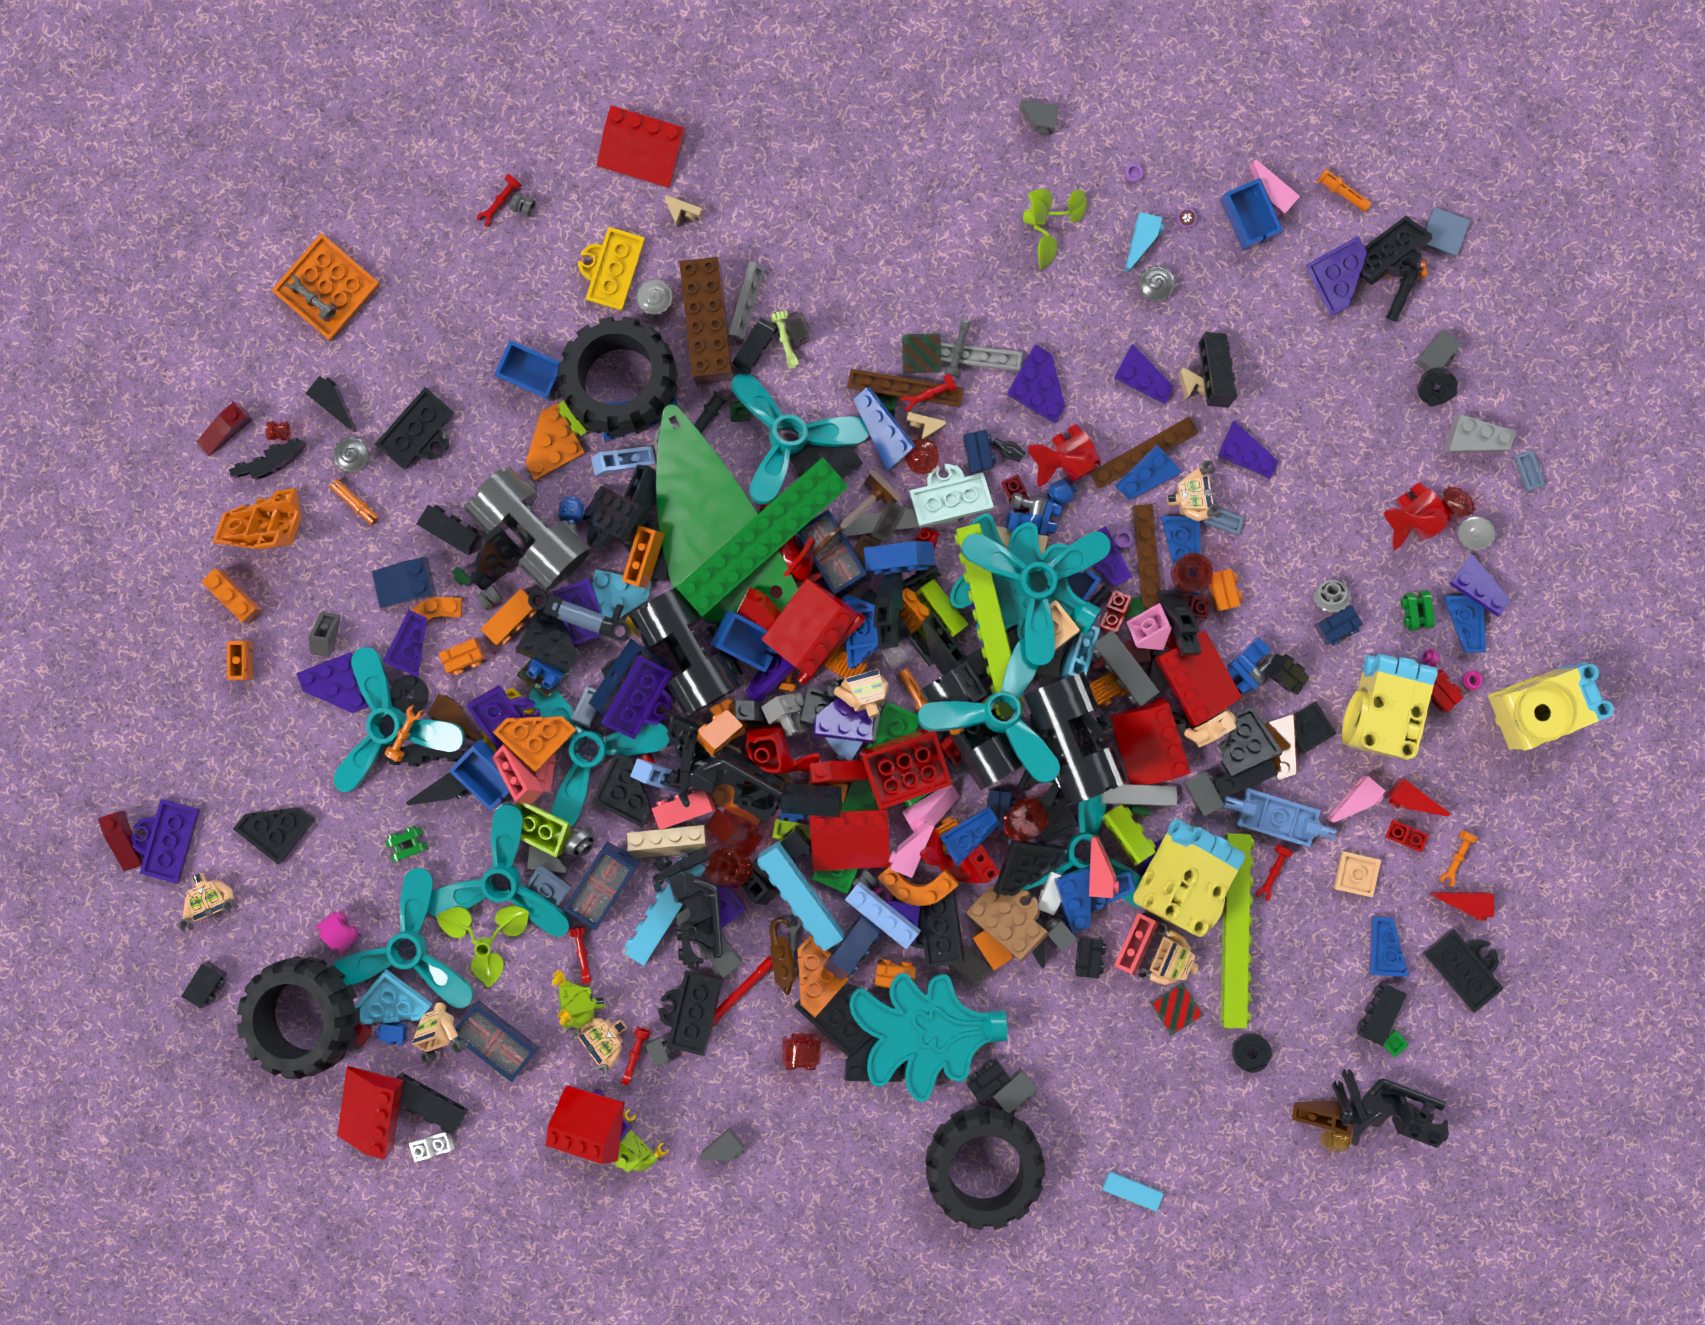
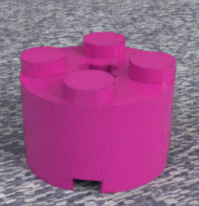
[315,911,361,955]

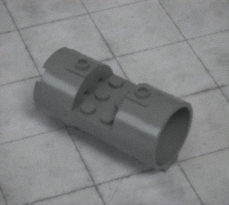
[464,466,591,593]

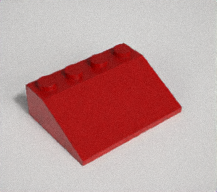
[596,105,686,188]
[761,578,857,677]
[1154,630,1242,726]
[1109,698,1191,785]
[859,729,953,810]
[810,809,890,871]
[337,1066,403,1160]
[545,1085,625,1164]

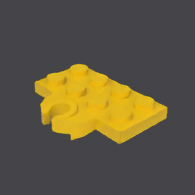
[578,227,646,312]

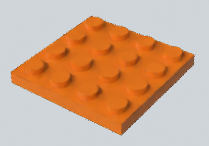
[271,233,380,341]

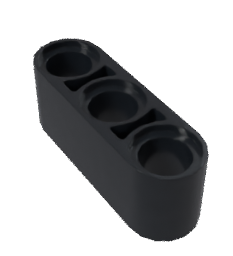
[732,317,778,374]

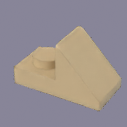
[665,195,703,228]
[1178,368,1206,399]
[906,412,946,441]

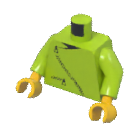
[552,970,604,1029]
[615,1110,669,1173]

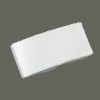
[1038,872,1061,915]
[409,1132,455,1162]

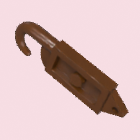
[769,917,796,995]

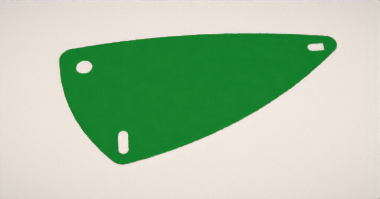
[656,405,798,622]

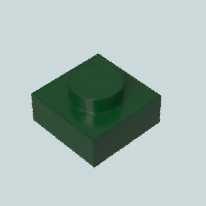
[452,567,473,587]

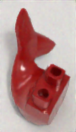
[1028,424,1101,487]
[1383,482,1451,551]
[778,534,816,580]
[746,724,820,774]
[920,828,1000,884]

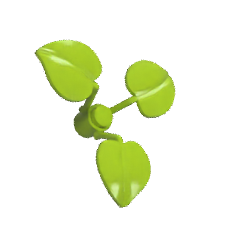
[1023,189,1087,270]
[437,906,529,988]

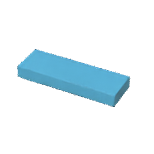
[1102,1171,1164,1212]

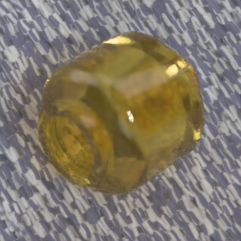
[1321,1129,1352,1152]

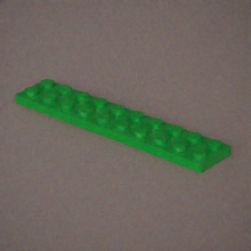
[676,457,849,616]
[812,702,919,894]

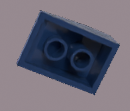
[372,557,436,608]

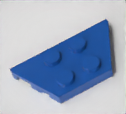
[843,594,879,669]

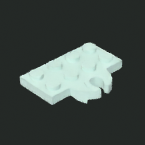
[909,464,994,528]

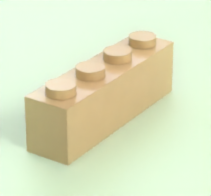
[627,825,708,859]

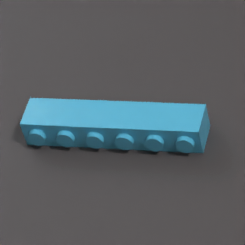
[757,841,845,951]
[624,854,707,966]

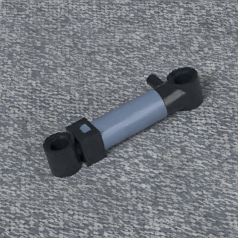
[528,590,631,642]

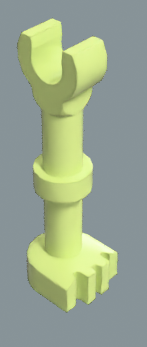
[770,311,799,369]

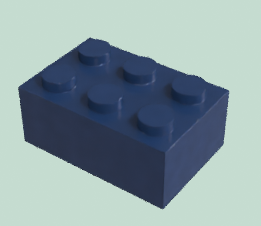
[823,915,882,980]

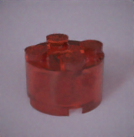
[1170,553,1213,593]
[1003,798,1049,841]
[707,847,753,889]
[782,1033,821,1070]

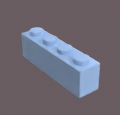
[845,882,921,949]

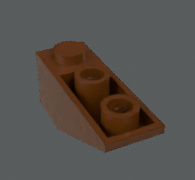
[428,694,483,742]

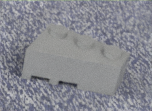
[1443,414,1516,454]

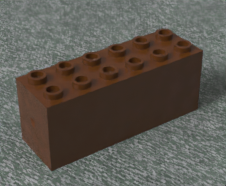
[679,257,734,385]

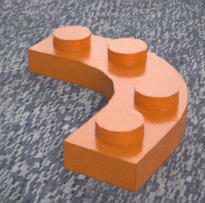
[412,597,463,624]
[877,865,959,906]

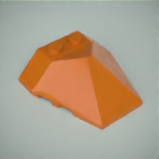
[212,488,302,549]

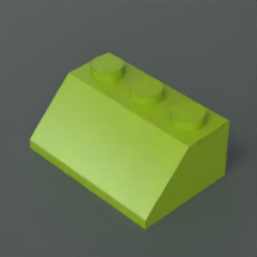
[915,579,969,642]
[516,802,572,857]
[1102,804,1156,867]

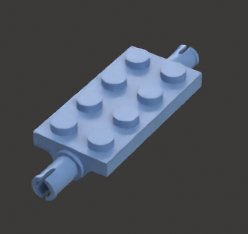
[1223,788,1337,847]

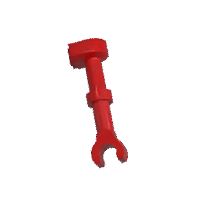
[476,173,522,227]
[901,374,957,411]
[1256,844,1293,901]
[568,926,592,984]
[621,1026,651,1085]

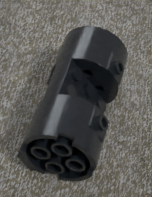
[629,587,741,717]
[920,661,1023,791]
[1024,671,1128,806]

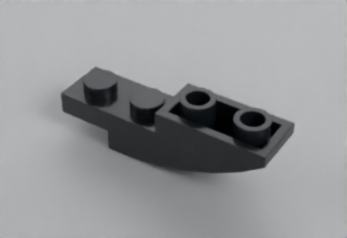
[229,438,307,480]
[873,572,903,649]
[1157,589,1202,657]
[383,743,465,767]

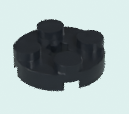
[1417,368,1458,407]
[390,675,429,713]
[1232,1033,1272,1073]

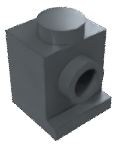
[645,1034,672,1067]

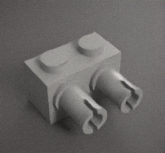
[761,693,810,737]

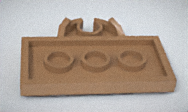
[965,885,1048,962]

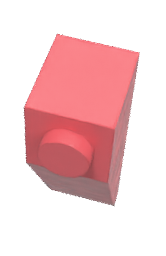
[1089,835,1119,898]

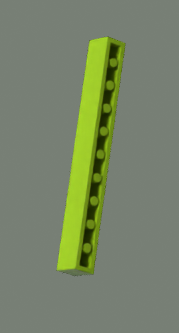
[954,523,1026,719]
[1220,833,1254,1028]

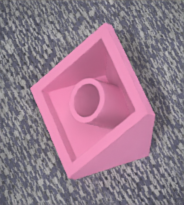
[1126,603,1171,650]

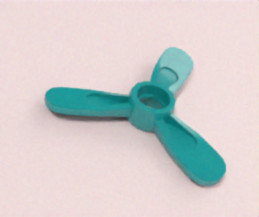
[731,373,869,504]
[961,531,1111,666]
[918,638,1060,783]
[334,647,465,793]
[530,684,670,827]
[1020,795,1143,908]
[428,803,571,937]
[332,867,474,1008]

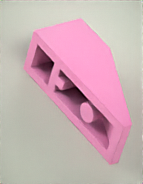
[1250,160,1300,218]
[1327,775,1385,822]
[902,785,960,832]
[888,819,934,878]

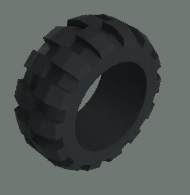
[557,316,678,437]
[237,956,360,1079]
[925,1105,1045,1230]

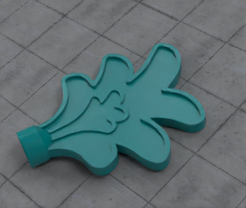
[950,513,1101,643]
[849,972,1007,1102]

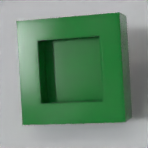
[1383,1029,1409,1058]

